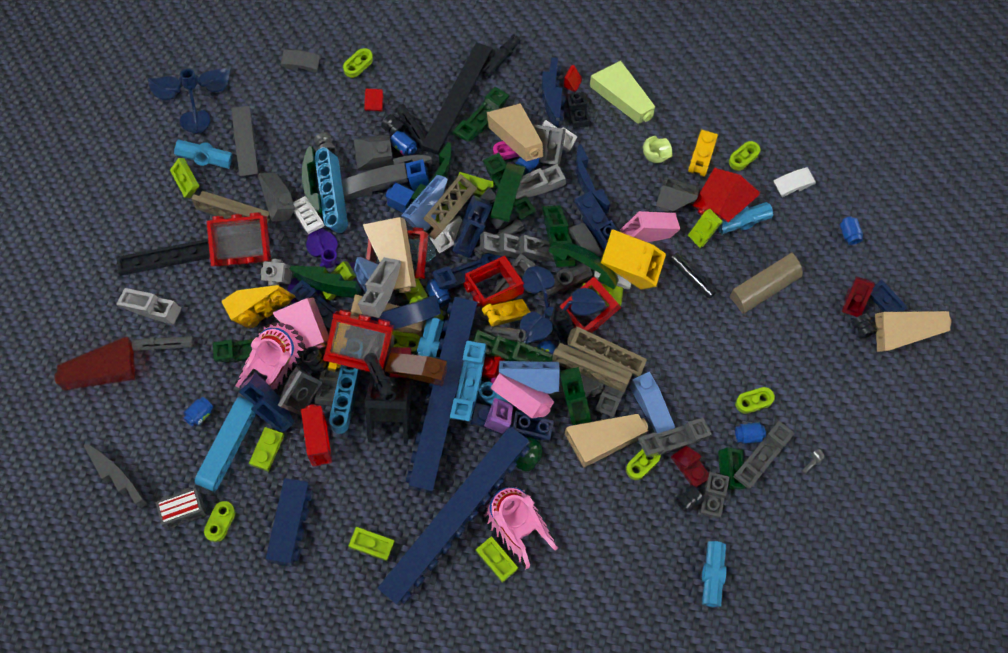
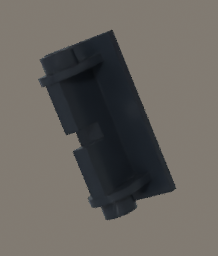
[550,307,576,345]

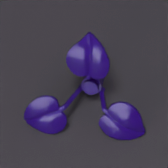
[288,227,363,304]

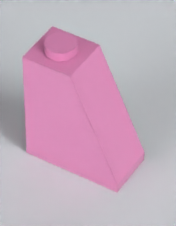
[620,211,680,242]
[273,298,329,349]
[491,373,554,418]

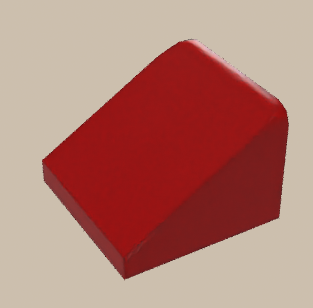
[564,65,582,92]
[364,89,384,111]

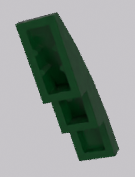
[542,205,576,267]
[289,266,363,298]
[472,330,553,362]

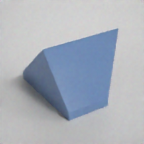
[354,257,378,293]

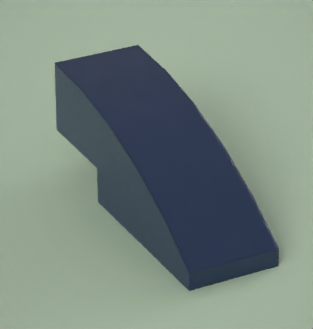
[452,195,492,258]
[238,373,294,433]

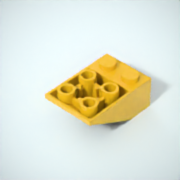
[601,230,666,289]
[221,285,295,329]

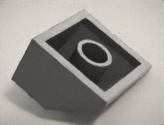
[354,134,393,171]
[656,177,699,212]
[278,367,323,416]

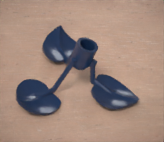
[148,68,230,133]
[520,266,606,344]

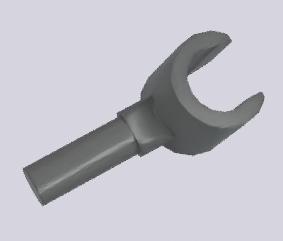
[802,449,824,474]

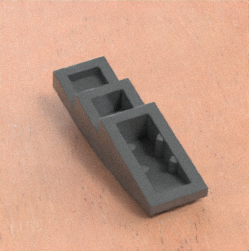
[232,106,259,177]
[342,163,408,200]
[480,232,554,261]
[84,444,148,509]

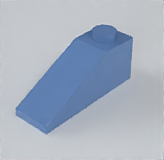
[401,175,448,231]
[499,361,560,394]
[629,372,675,434]

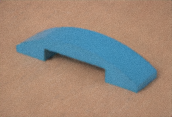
[450,341,486,422]

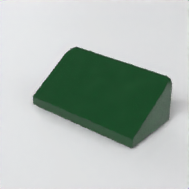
[718,447,746,489]

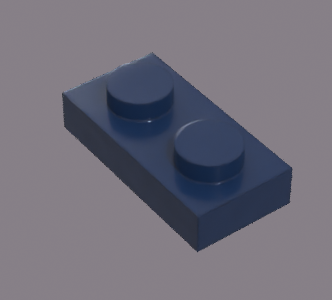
[870,280,908,312]

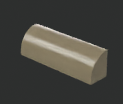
[730,252,802,314]
[567,327,647,377]

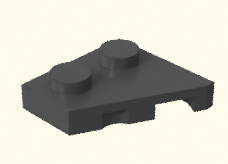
[532,124,566,165]

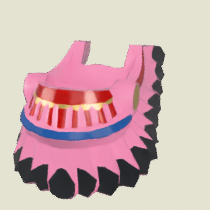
[235,322,305,393]
[483,486,558,569]

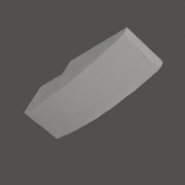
[516,164,566,199]
[358,257,401,318]
[116,288,182,325]

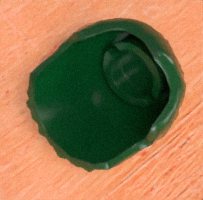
[516,437,542,471]

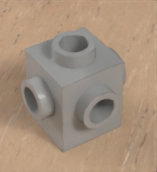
[261,259,292,286]

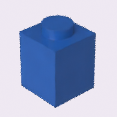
[405,159,430,191]
[386,182,414,213]

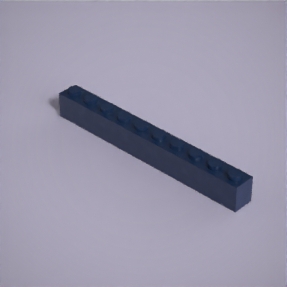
[406,297,477,494]
[378,426,530,606]

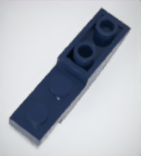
[542,57,565,127]
[574,191,618,251]
[470,403,553,441]

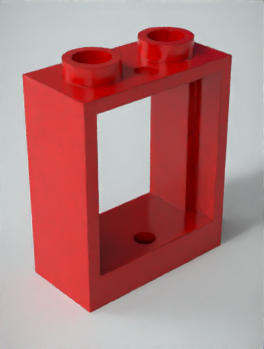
[464,255,524,309]
[559,277,621,333]
[301,405,332,466]

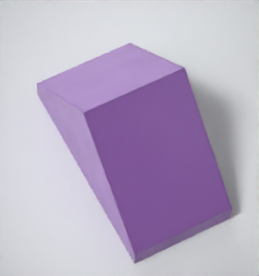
[484,398,513,434]

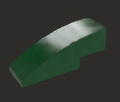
[559,367,592,426]

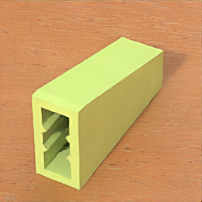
[590,61,655,124]

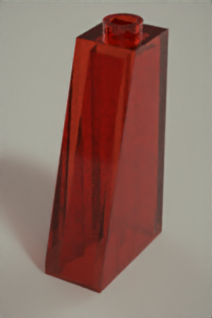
[54,337,135,390]

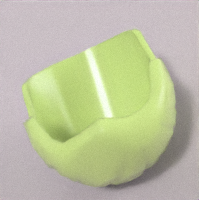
[643,136,673,163]

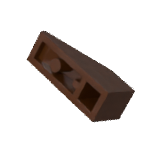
[385,353,448,386]

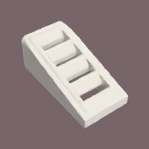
[293,196,325,234]

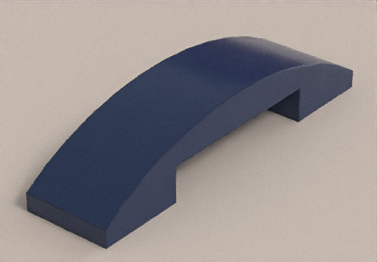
[575,144,610,213]
[432,253,502,289]
[290,280,359,338]
[364,295,441,335]

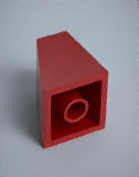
[693,167,760,222]

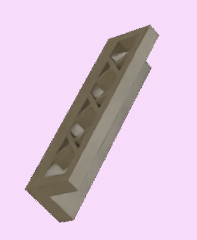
[423,174,477,240]
[191,191,270,229]
[552,343,632,393]

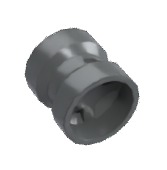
[314,132,336,154]

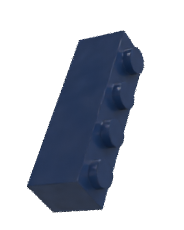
[266,478,313,567]

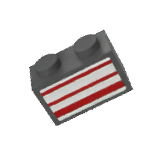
[155,488,207,530]

